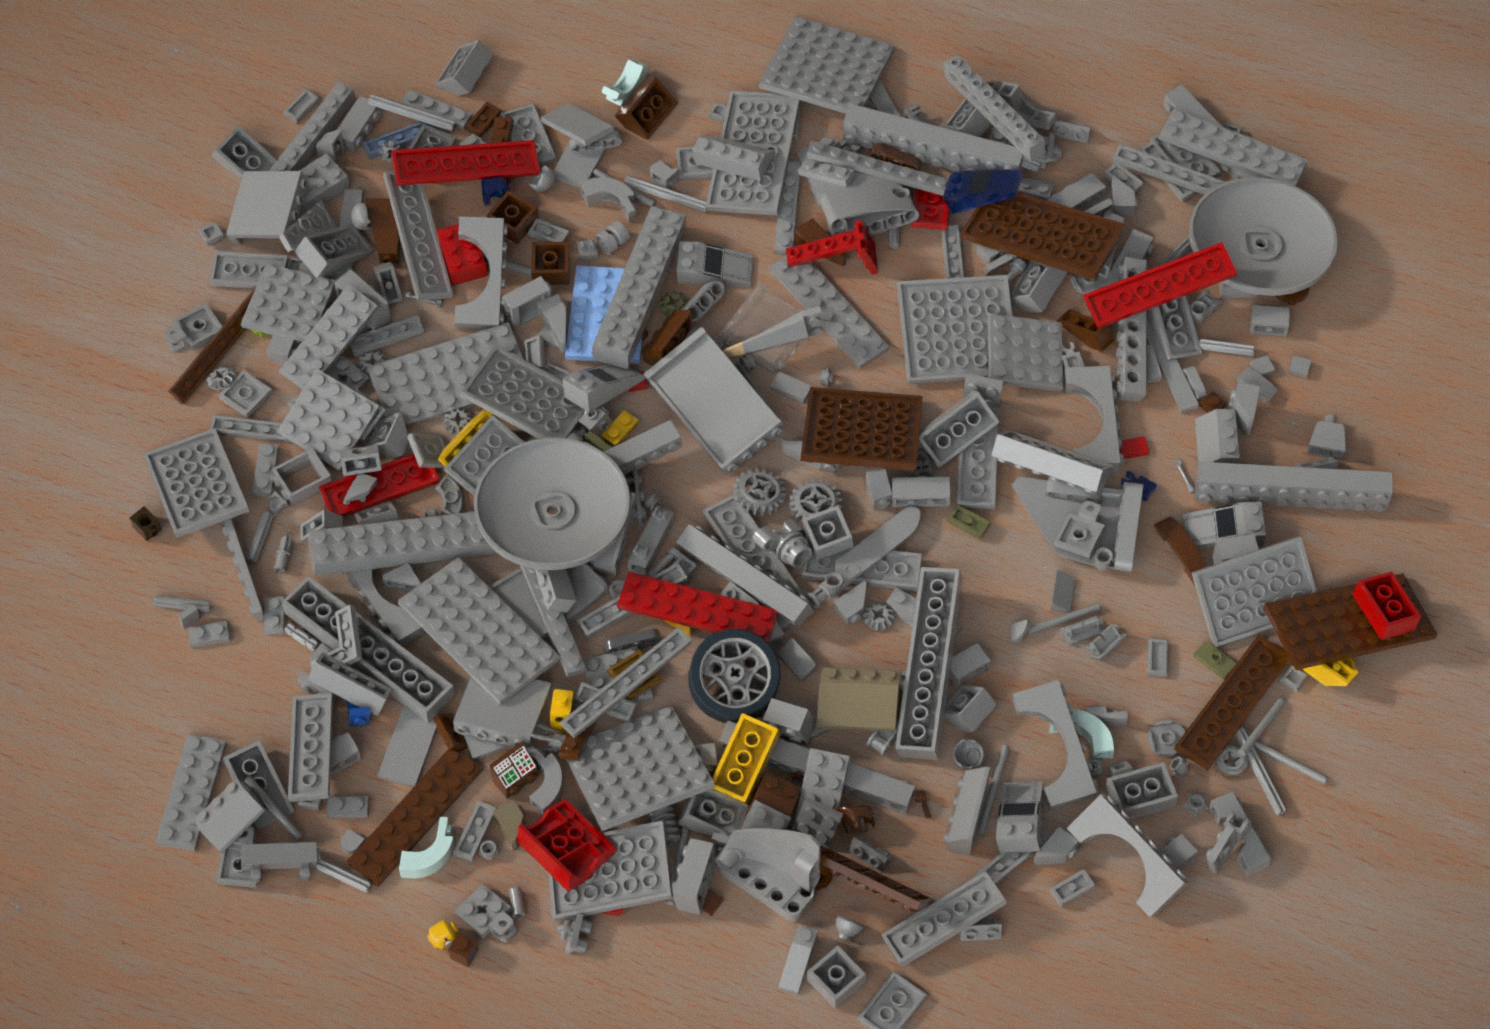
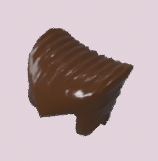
[836,805,875,833]

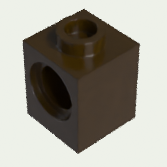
[129,506,162,541]

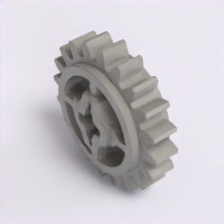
[733,468,786,516]
[789,479,842,526]

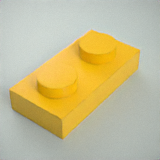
[601,410,639,447]

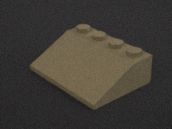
[817,667,903,731]

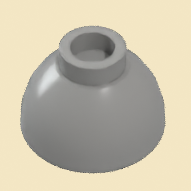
[836,915,863,941]

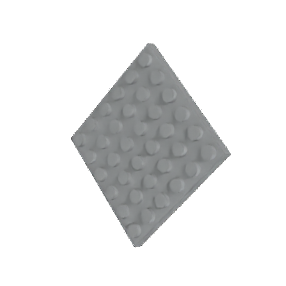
[758,16,895,114]
[897,275,1012,384]
[566,705,715,831]

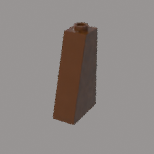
[365,198,401,264]

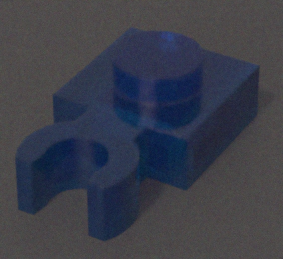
[1121,471,1157,502]

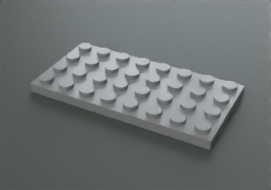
[706,91,801,216]
[367,322,523,428]
[398,557,560,705]

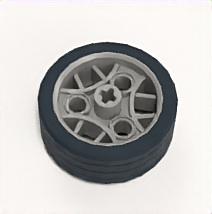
[688,629,781,723]

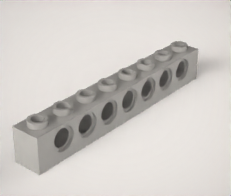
[943,55,1045,162]
[1116,257,1147,403]

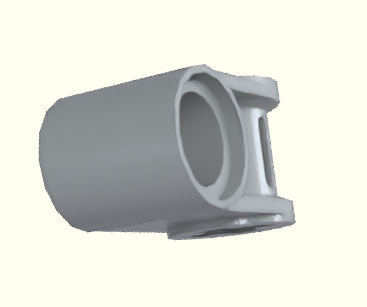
[1190,290,1222,325]
[866,720,899,756]

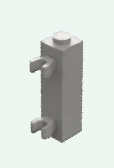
[628,506,675,576]
[241,842,320,882]

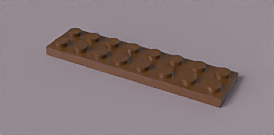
[1174,634,1290,771]
[347,749,483,887]

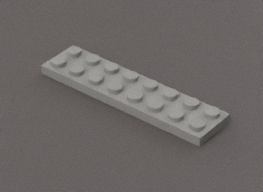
[1159,109,1308,186]
[383,171,453,301]
[769,255,889,369]
[702,495,814,630]

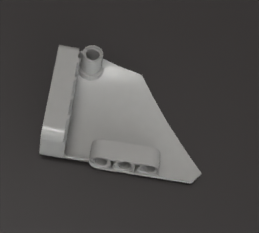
[797,147,919,236]
[1011,476,1143,572]
[714,828,821,922]

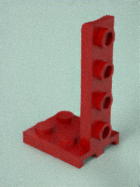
[786,220,879,275]

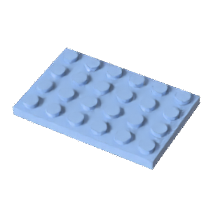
[565,265,642,364]

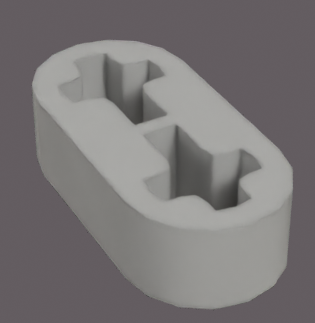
[1183,366,1206,399]

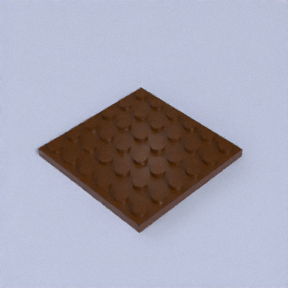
[800,387,923,471]

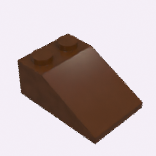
[739,771,802,830]

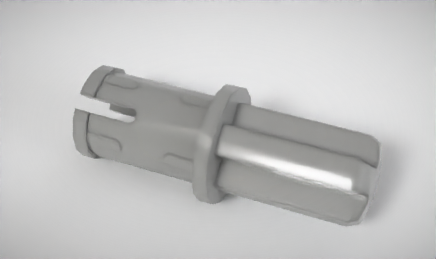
[273,535,293,573]

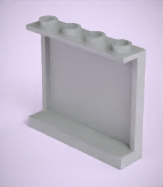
[226,171,309,244]
[453,677,552,749]

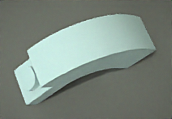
[601,59,650,106]
[1049,709,1114,760]
[399,817,455,878]

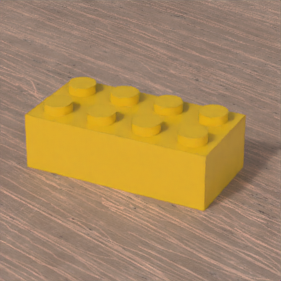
[712,713,781,805]

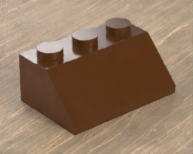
[614,77,678,140]
[642,310,692,366]

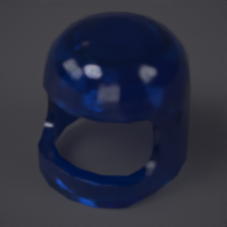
[481,176,510,206]

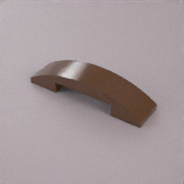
[1154,517,1207,586]

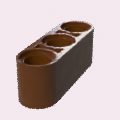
[870,143,922,171]

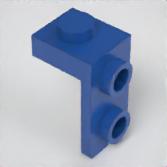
[346,700,370,726]

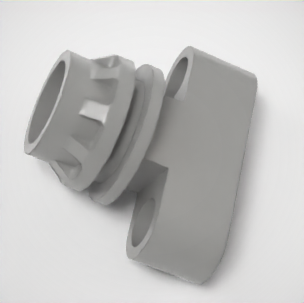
[753,519,812,568]

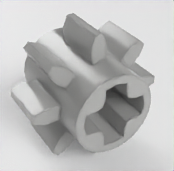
[378,140,400,164]

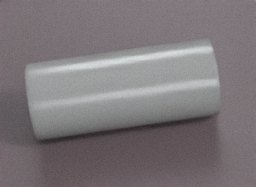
[509,887,526,918]

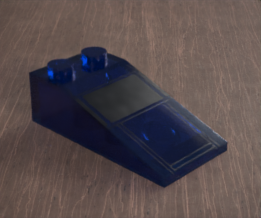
[943,170,1023,214]

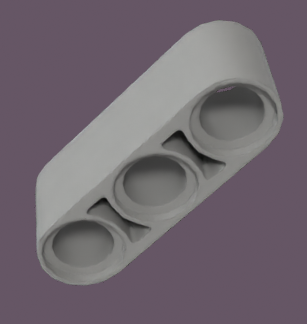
[680,281,725,322]

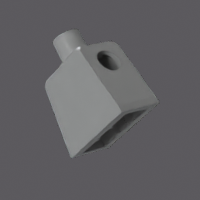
[1307,415,1346,461]

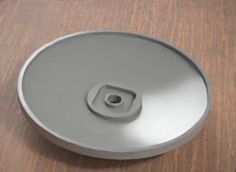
[1189,177,1338,296]
[474,438,630,570]

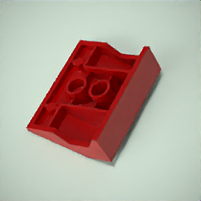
[517,798,617,892]

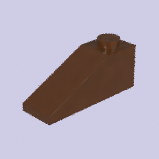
[795,218,846,266]
[1057,310,1114,352]

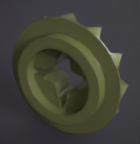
[659,291,688,317]

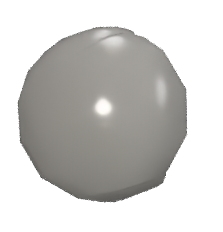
[529,166,555,193]
[351,203,372,230]
[953,739,985,770]

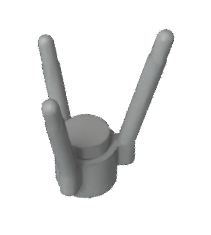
[531,723,566,753]

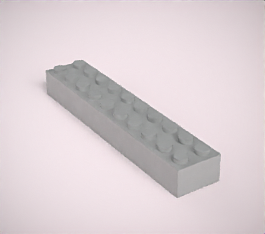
[842,103,1023,187]
[592,206,686,369]
[1194,462,1393,512]
[308,512,498,576]
[895,567,963,760]
[282,576,455,723]

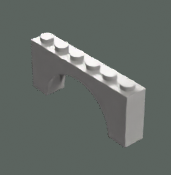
[454,216,507,329]
[1064,366,1123,473]
[342,568,428,648]
[1012,680,1098,810]
[1067,794,1189,917]

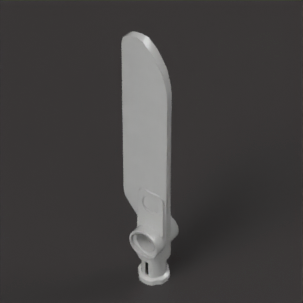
[806,506,920,608]

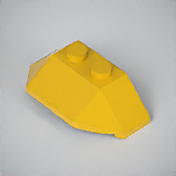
[438,409,501,467]
[1302,658,1358,686]

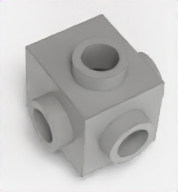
[578,406,612,435]

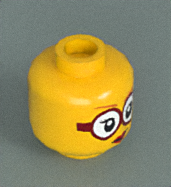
[427,919,459,950]

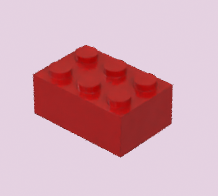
[436,224,488,286]
[1352,571,1421,640]

